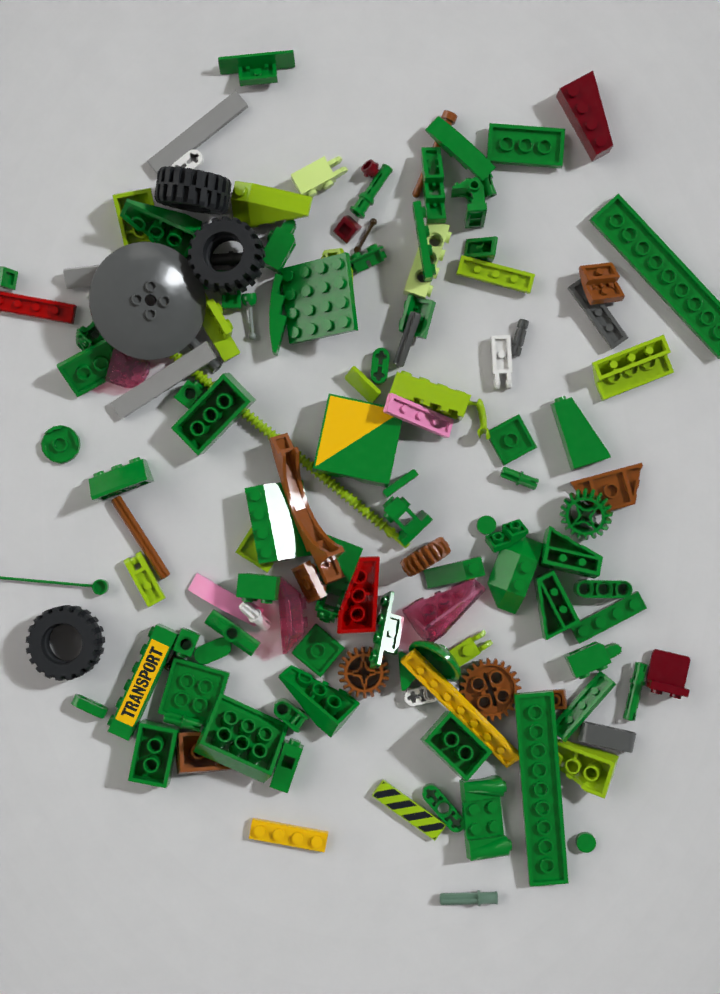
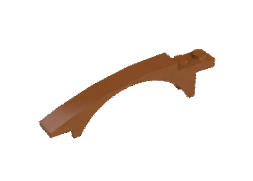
[269,433,345,585]

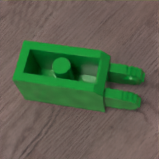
[262,220,296,274]
[564,641,622,679]

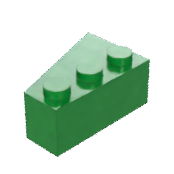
[538,526,603,579]
[533,570,581,640]

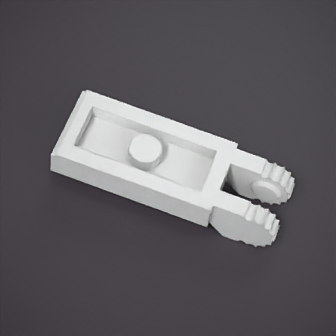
[491,335,513,389]

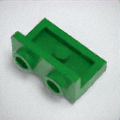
[399,294,436,339]

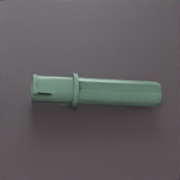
[440,890,498,906]

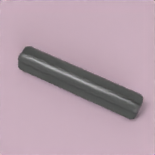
[393,311,421,367]

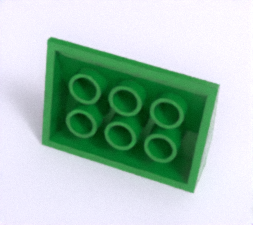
[245,479,312,566]
[193,693,288,783]

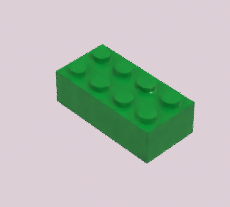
[171,373,256,456]

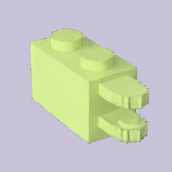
[291,156,348,198]

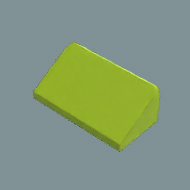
[345,366,381,403]

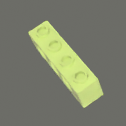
[403,223,452,299]

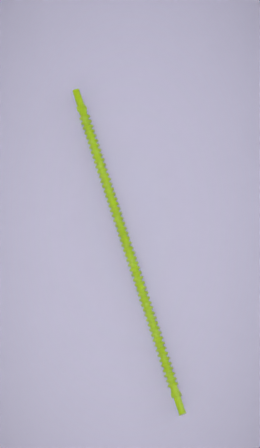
[169,353,410,549]

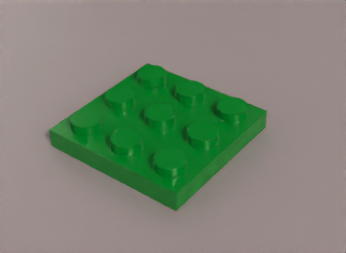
[158,657,230,726]

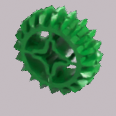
[560,488,613,540]

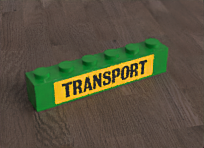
[107,623,180,741]

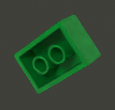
[420,711,492,781]
[128,719,181,788]

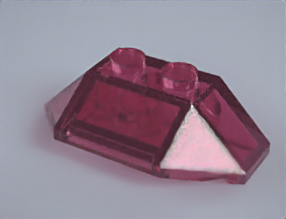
[278,576,308,654]

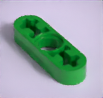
[422,783,464,832]

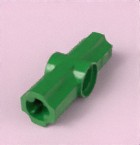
[204,609,261,656]

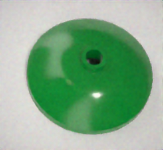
[409,640,461,682]

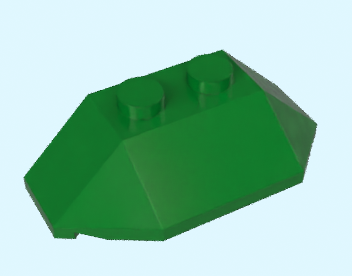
[487,537,543,614]

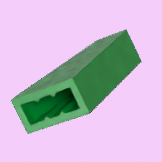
[550,396,611,470]

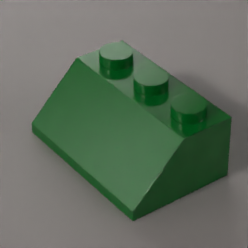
[89,457,154,501]

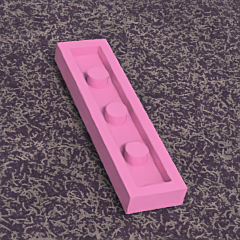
[383,393,454,438]

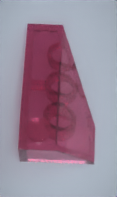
[402,578,486,642]

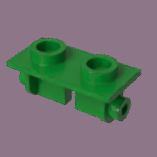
[350,243,387,274]

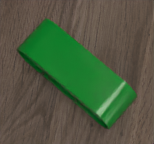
[573,580,633,598]

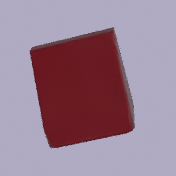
[333,215,362,244]

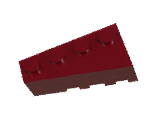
[556,71,613,162]

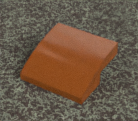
[579,262,625,305]

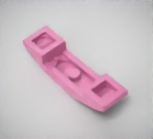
[188,573,264,626]

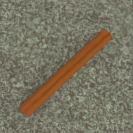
[111,496,170,579]

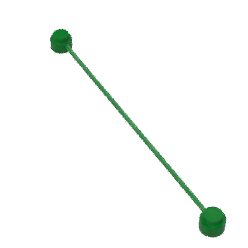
[0,576,109,595]

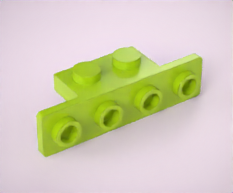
[202,293,240,362]

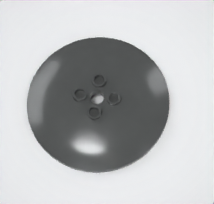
[89,242,206,360]

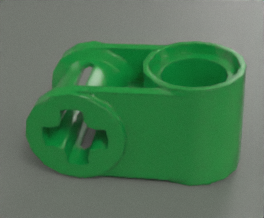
[274,698,310,733]

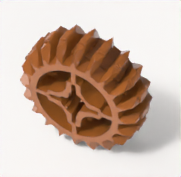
[400,537,451,577]
[338,646,390,698]

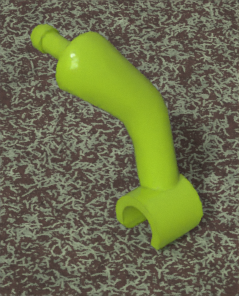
[468,399,490,440]

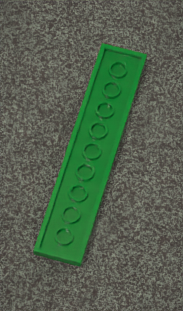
[589,193,720,359]
[514,690,569,887]

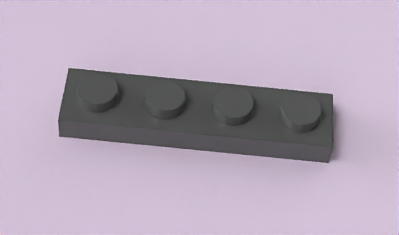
[567,279,629,350]

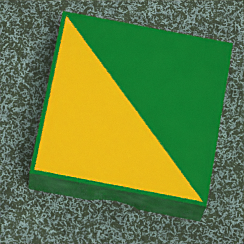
[312,393,402,488]

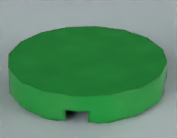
[41,425,81,464]

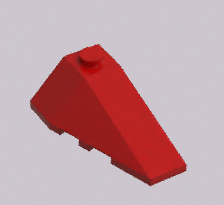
[337,556,380,634]

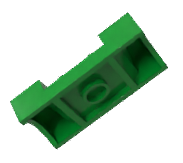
[459,775,512,861]

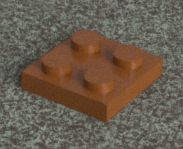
[291,560,327,604]

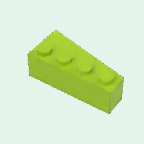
[389,371,471,421]

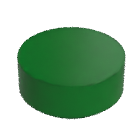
[476,516,496,535]
[576,832,596,853]

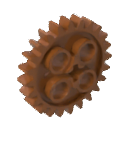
[459,658,522,721]

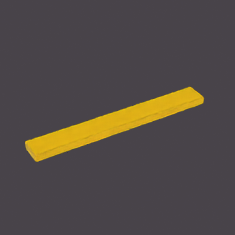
[400,648,519,768]

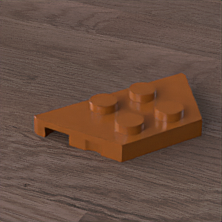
[570,463,643,514]

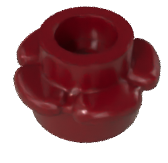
[361,159,379,177]

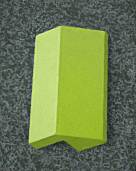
[592,335,674,401]

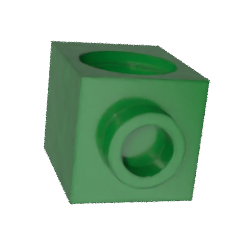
[174,380,204,409]
[173,627,201,659]

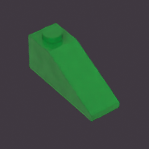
[424,556,485,588]

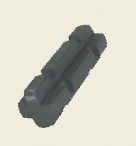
[511,319,529,356]

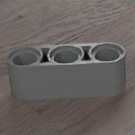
[578,721,636,753]

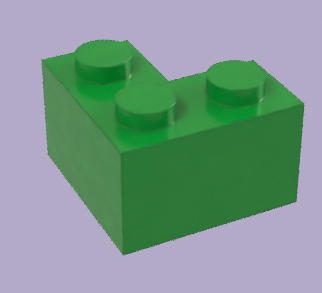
[236,573,280,604]

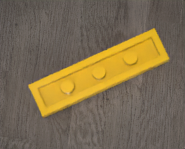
[249,818,328,852]

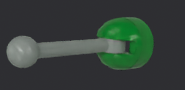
[241,293,257,340]

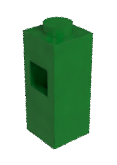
[269,738,304,793]

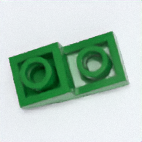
[485,519,529,553]

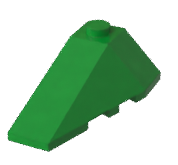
[278,665,360,737]

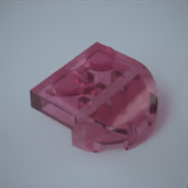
[105,348,150,388]

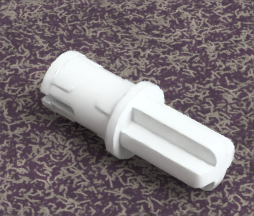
[239,601,271,631]

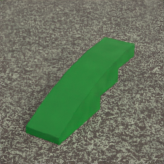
[425,116,496,182]
[421,147,446,224]
[269,273,288,356]

